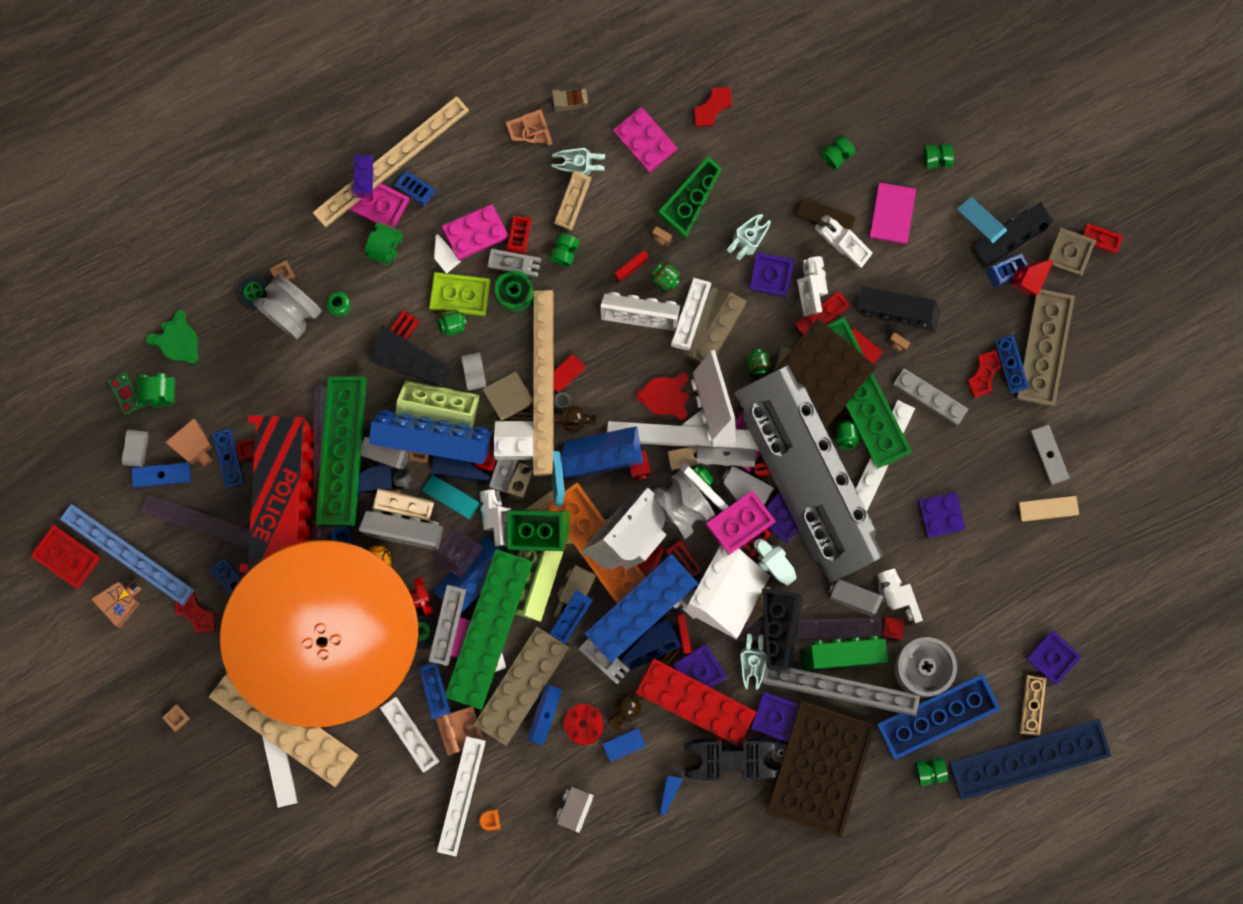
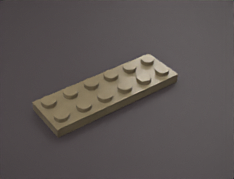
[1016,289,1075,407]
[473,627,569,746]

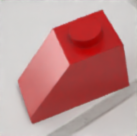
[1010,260,1053,295]

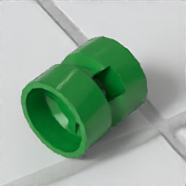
[820,134,856,170]
[924,143,954,170]
[548,233,580,267]
[915,757,948,787]

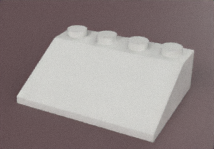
[601,292,680,331]
[691,350,736,448]
[685,545,770,639]

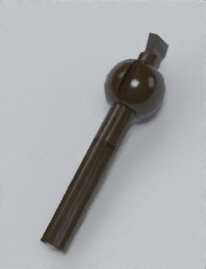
[498,405,597,432]
[607,649,680,732]

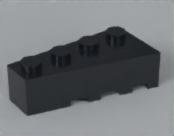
[971,202,1053,269]
[857,287,940,332]
[369,325,450,388]
[762,588,803,674]

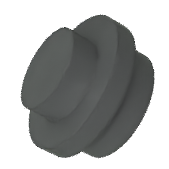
[554,392,572,411]

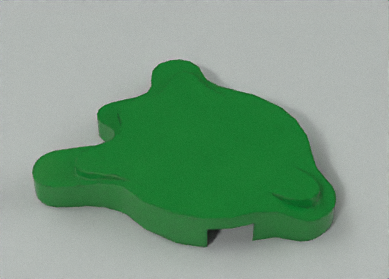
[146,310,199,364]

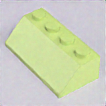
[396,380,480,428]
[515,550,563,621]

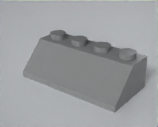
[359,509,443,551]

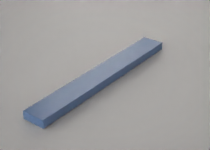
[60,504,195,606]

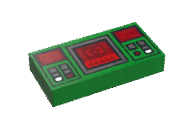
[109,372,143,415]

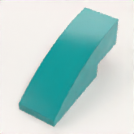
[422,475,480,521]

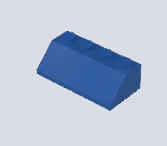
[561,426,644,479]
[432,536,502,617]

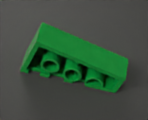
[656,156,722,240]
[799,636,888,671]

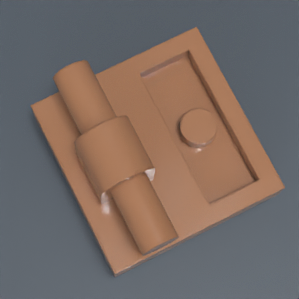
[436,706,484,756]

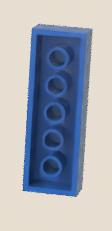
[369,410,492,464]
[585,554,699,663]
[875,674,1001,761]

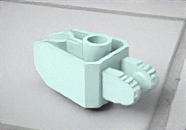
[551,148,605,175]
[727,214,771,260]
[753,538,796,586]
[740,634,767,690]

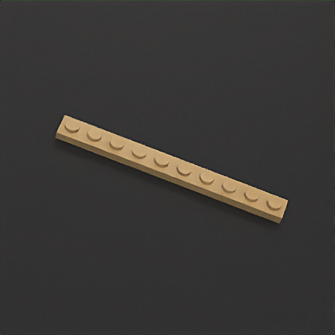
[313,96,469,228]
[533,290,554,476]

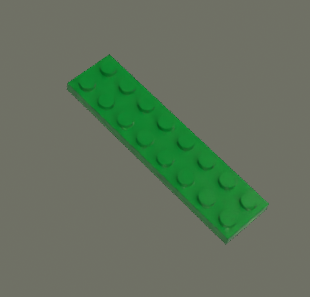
[827,317,912,470]
[315,376,367,527]
[446,549,533,710]

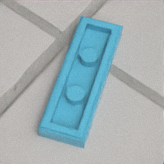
[957,197,1007,243]
[551,451,565,507]

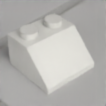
[494,421,533,460]
[555,787,594,833]

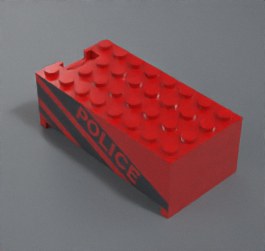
[240,415,317,575]

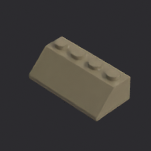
[676,287,747,365]

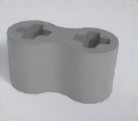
[461,352,487,390]
[122,429,148,467]

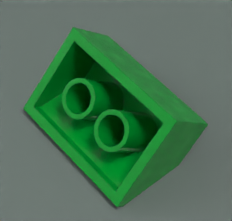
[507,509,570,551]

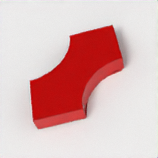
[694,87,732,127]
[967,350,1003,399]
[175,594,216,633]

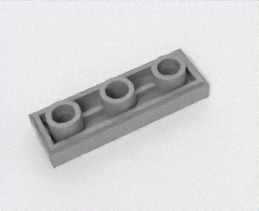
[1030,425,1070,485]
[697,446,756,467]

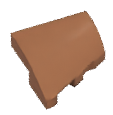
[506,109,553,145]

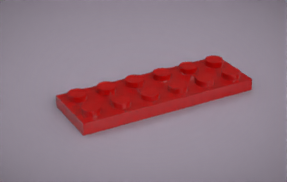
[635,658,757,747]

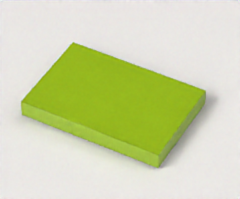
[429,272,491,317]

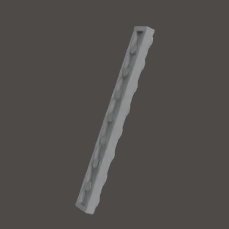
[762,664,920,716]

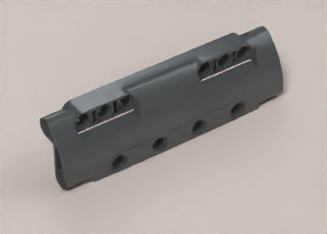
[734,365,884,583]

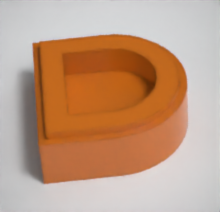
[479,809,501,831]

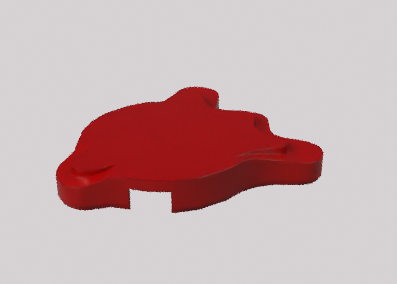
[636,373,689,421]

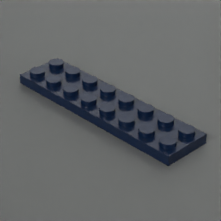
[949,719,1112,801]

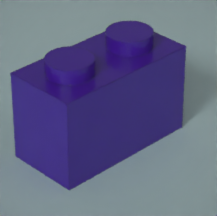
[353,155,373,198]

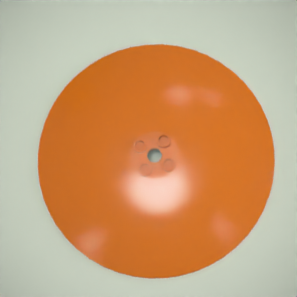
[220,540,418,727]

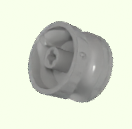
[253,274,322,340]
[652,471,715,540]
[894,637,957,698]

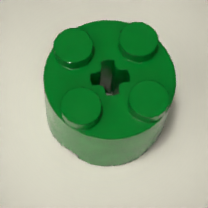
[364,222,404,265]
[495,270,534,312]
[136,373,175,407]

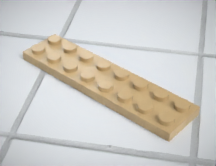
[209,673,359,788]

